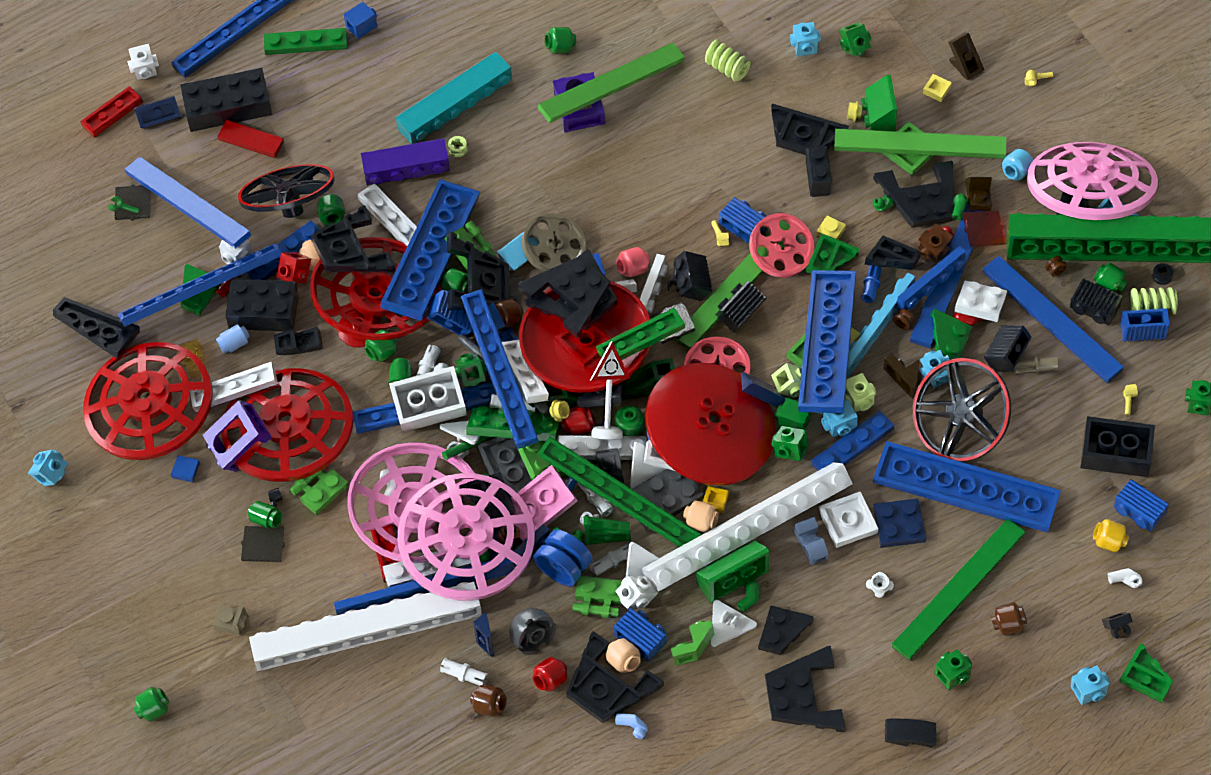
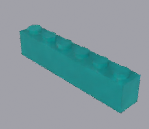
[395,52,512,144]

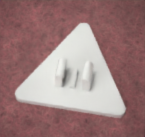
[440,421,480,445]
[630,442,665,489]
[626,542,659,577]
[711,600,757,647]

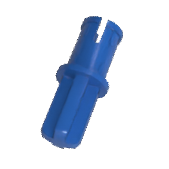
[861,266,882,303]

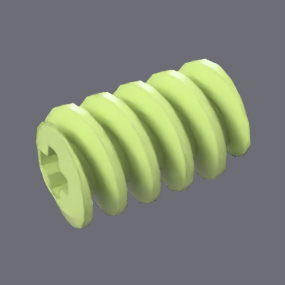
[705,39,751,82]
[1130,287,1178,315]

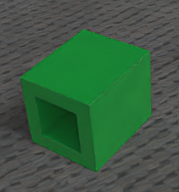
[776,397,811,430]

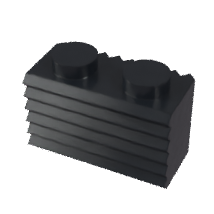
[806,146,832,197]
[673,250,713,301]
[1070,279,1122,325]
[715,281,766,333]
[984,325,1032,372]

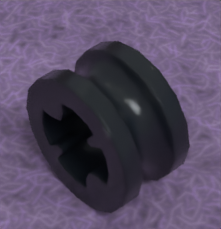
[1152,263,1173,285]

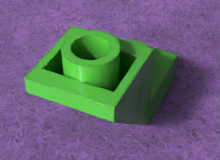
[671,620,715,666]

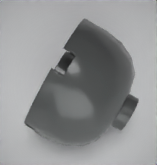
[509,608,556,655]

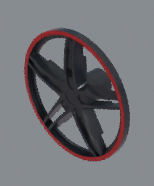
[238,164,335,218]
[913,358,1011,462]

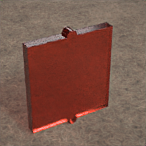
[963,211,1006,247]

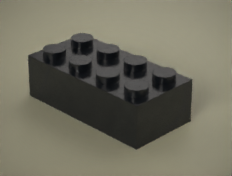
[180,68,273,132]

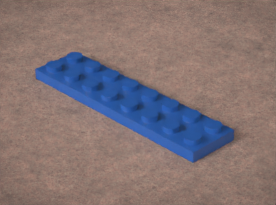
[380,179,480,321]
[798,270,856,413]
[873,441,1061,533]

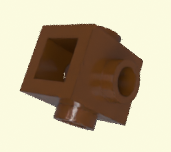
[918,224,953,262]

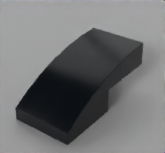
[273,326,323,355]
[595,448,624,484]
[885,718,936,748]

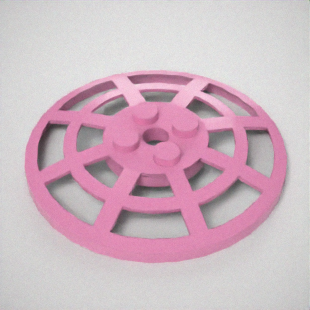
[1027,142,1158,220]
[348,443,475,563]
[398,473,535,601]

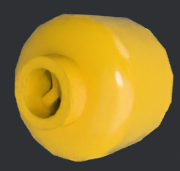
[1093,519,1129,552]

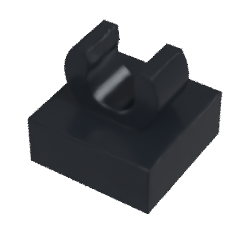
[1102,612,1133,639]

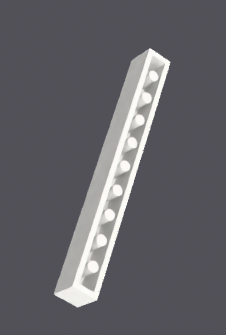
[641,462,853,591]
[249,582,482,671]

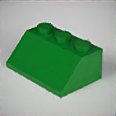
[696,541,769,604]

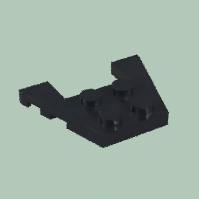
[873,160,954,228]
[311,205,395,272]
[447,232,510,311]
[525,249,618,330]
[517,256,611,338]
[566,631,664,723]
[765,646,845,732]

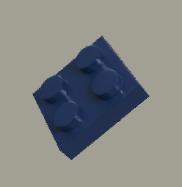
[873,498,926,548]

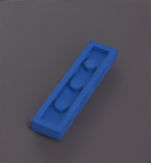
[245,221,320,280]
[897,246,966,310]
[811,410,894,471]

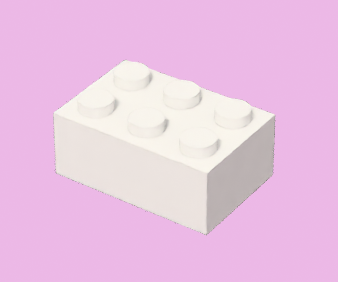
[389,366,467,433]

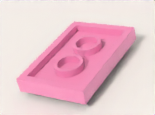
[511,465,578,542]

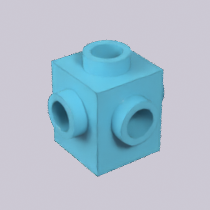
[790,22,821,57]
[919,350,950,389]
[821,399,858,437]
[28,450,68,486]
[1070,666,1110,705]

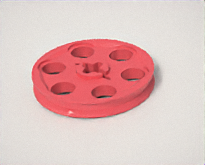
[749,213,814,278]
[684,337,750,375]

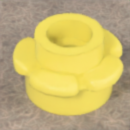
[847,101,862,122]
[549,400,570,422]

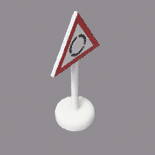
[590,341,630,439]

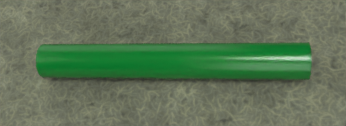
[442,436,494,460]

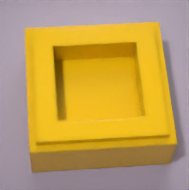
[703,486,730,514]

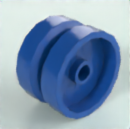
[533,530,593,587]

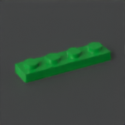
[264,28,347,55]
[596,308,685,360]

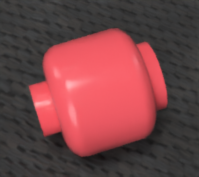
[616,247,650,278]

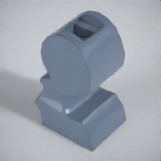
[794,517,829,565]

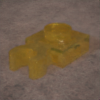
[178,339,205,378]

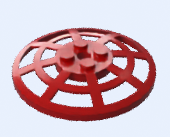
[310,237,441,340]
[83,342,213,460]
[221,368,354,482]

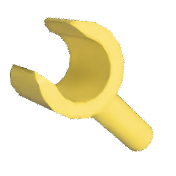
[1024,70,1053,86]
[711,220,729,246]
[1123,384,1138,416]

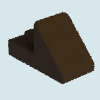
[948,32,985,80]
[965,177,992,211]
[884,353,919,399]

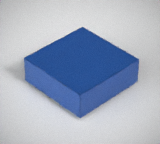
[171,455,200,482]

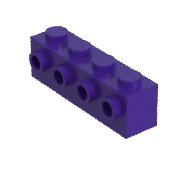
[361,138,450,186]

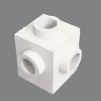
[127,44,159,80]
[219,239,252,264]
[616,576,658,609]

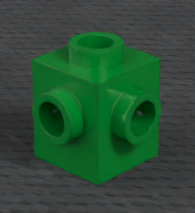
[839,22,872,57]
[455,353,487,387]
[1185,380,1211,416]
[772,426,809,461]
[934,649,972,691]

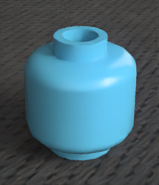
[1002,149,1033,181]

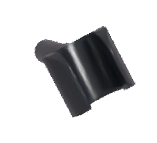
[667,269,680,292]
[268,488,283,507]

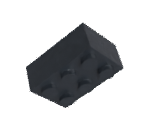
[225,279,299,332]
[1080,416,1155,477]

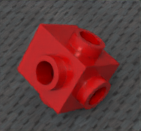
[277,252,312,285]

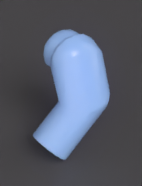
[615,713,648,739]

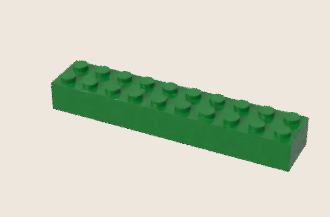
[1006,213,1211,263]

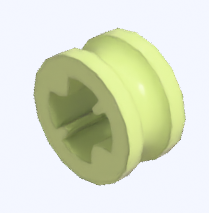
[448,136,467,157]

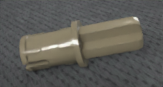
[1014,357,1058,374]

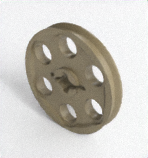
[522,213,587,272]

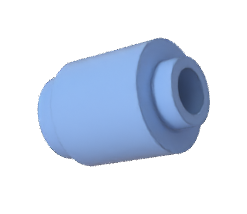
[216,324,250,354]

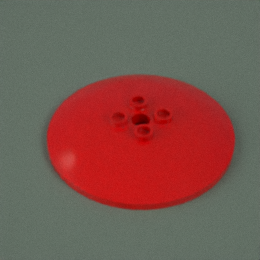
[519,281,650,393]
[645,363,776,485]

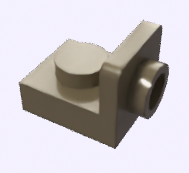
[213,605,249,635]

